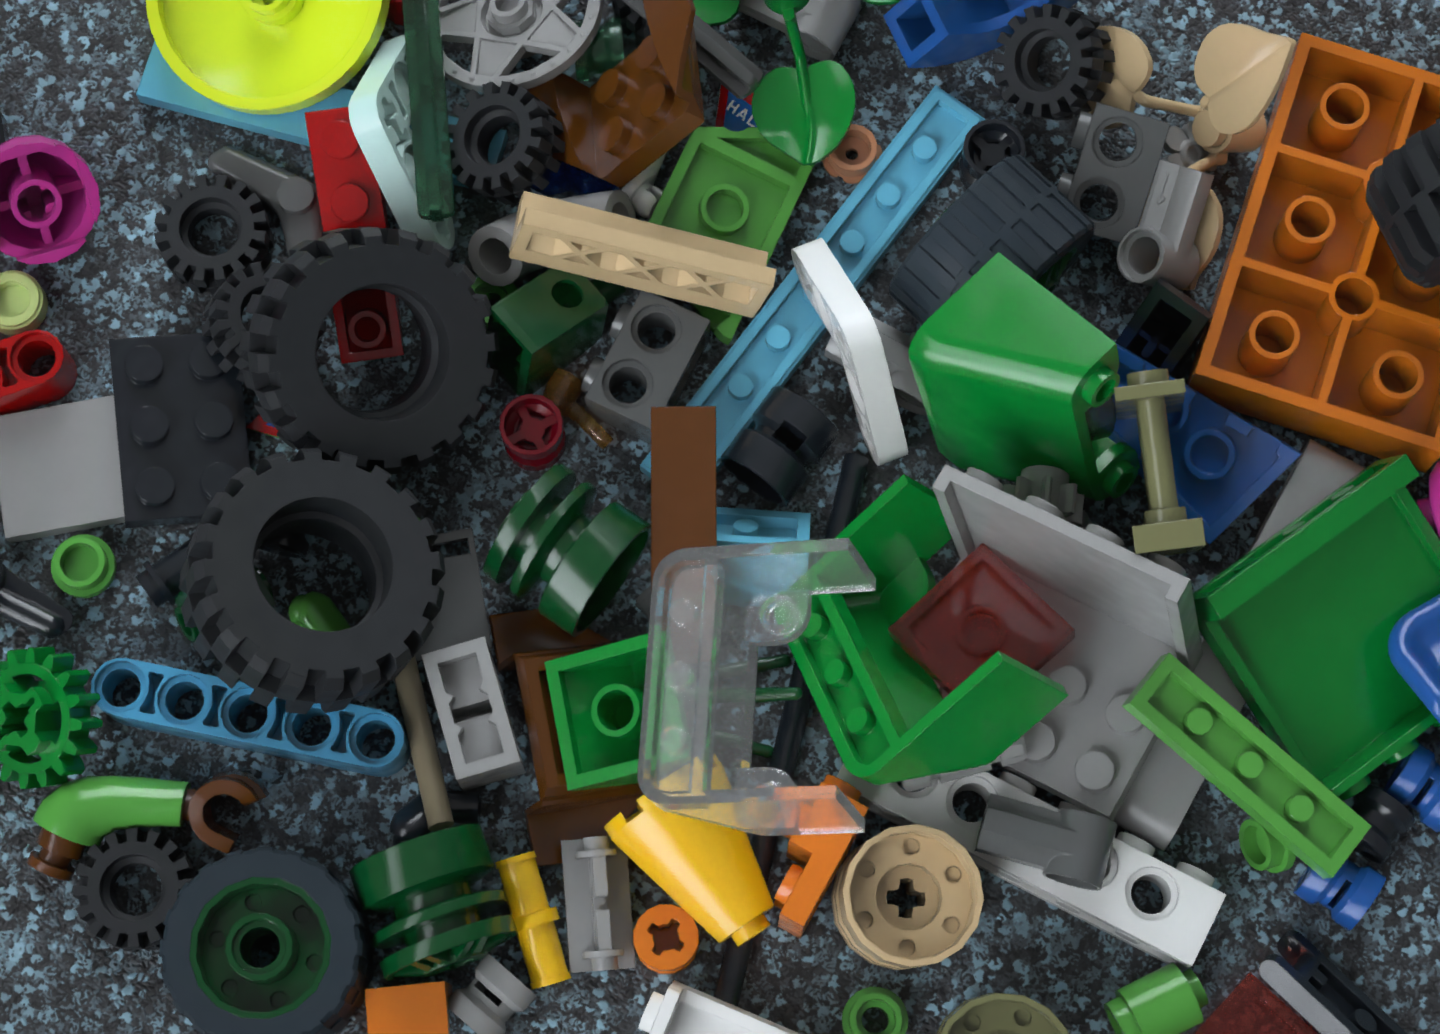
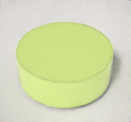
[0,270,48,336]

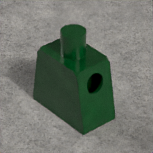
[487,268,626,396]

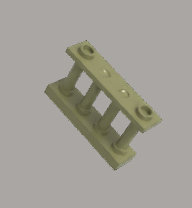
[1114,369,1206,558]

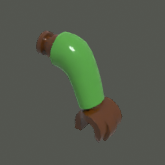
[27,770,269,881]

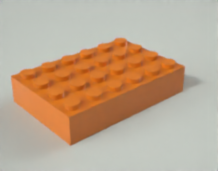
[1186,32,1440,473]

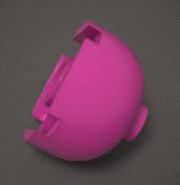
[0,135,101,265]

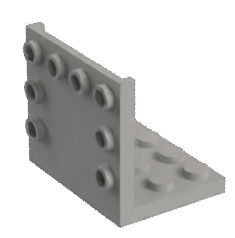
[914,464,1203,821]

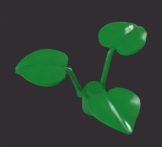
[693,0,901,166]

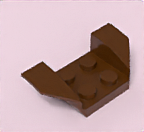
[526,0,705,188]
[489,609,662,867]

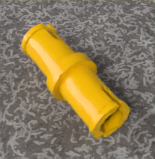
[495,851,572,990]

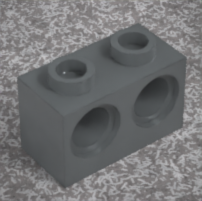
[1057,102,1170,242]
[581,291,711,445]

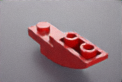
[305,107,404,364]

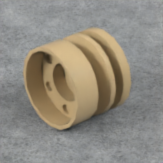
[831,824,984,970]

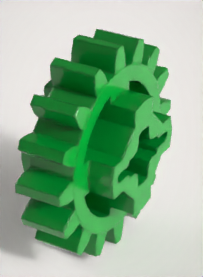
[0,646,103,789]

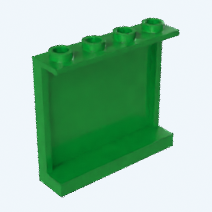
[1193,454,1440,801]

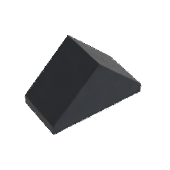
[1115,278,1213,376]

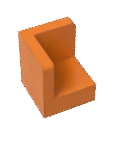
[365,981,453,1034]

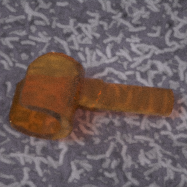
[543,368,614,450]

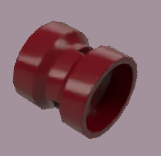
[499,394,566,471]

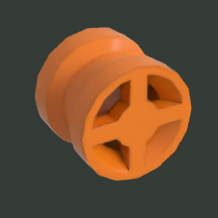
[633,904,699,974]

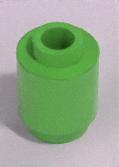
[1104,962,1209,1034]

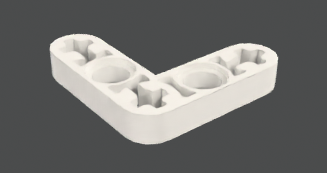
[791,238,908,466]

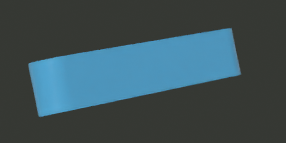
[91,658,411,777]

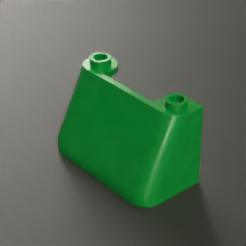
[908,252,1140,501]

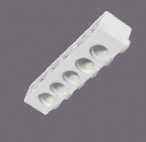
[837,763,1226,971]

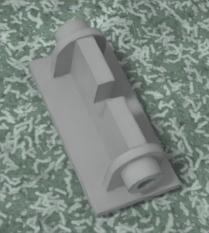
[561,836,636,973]

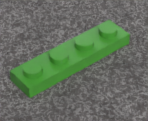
[1122,653,1372,879]

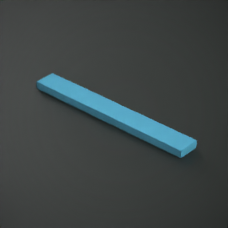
[640,85,986,478]

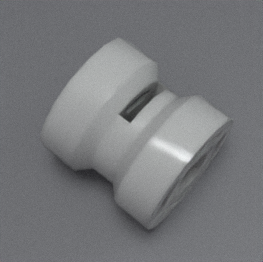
[448,953,537,1034]

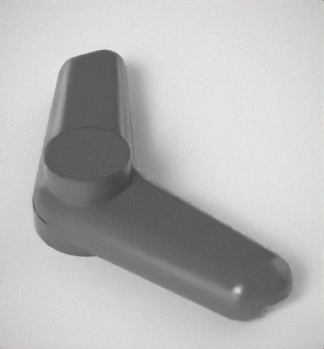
[208,145,323,258]

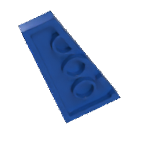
[1085,343,1303,545]

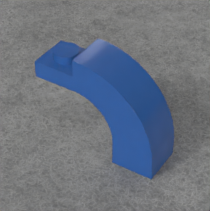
[883,0,1080,68]

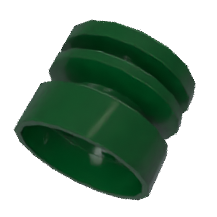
[483,464,651,637]
[349,824,518,981]

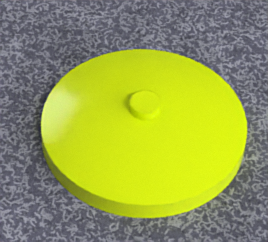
[146,0,390,115]

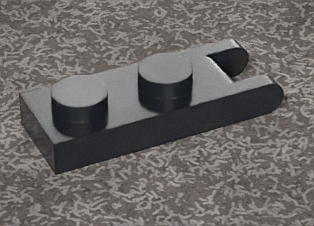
[1259,930,1407,1034]

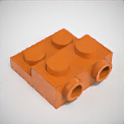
[774,774,869,939]

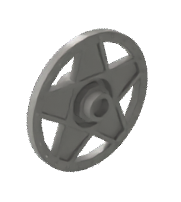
[423,0,604,93]

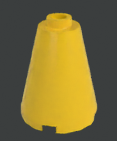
[604,755,774,947]

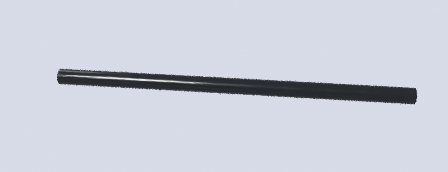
[713,453,869,1007]

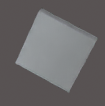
[0,395,125,543]

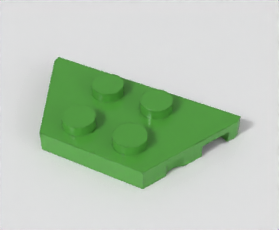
[649,127,814,345]

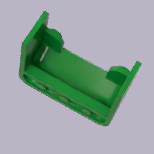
[775,474,1069,785]

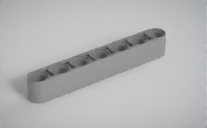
[1113,439,1365,851]

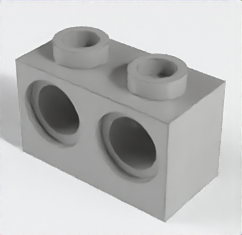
[421,636,526,791]

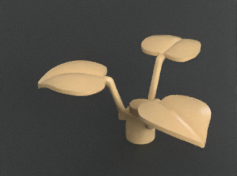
[1087,23,1296,290]

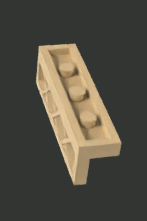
[509,191,777,318]

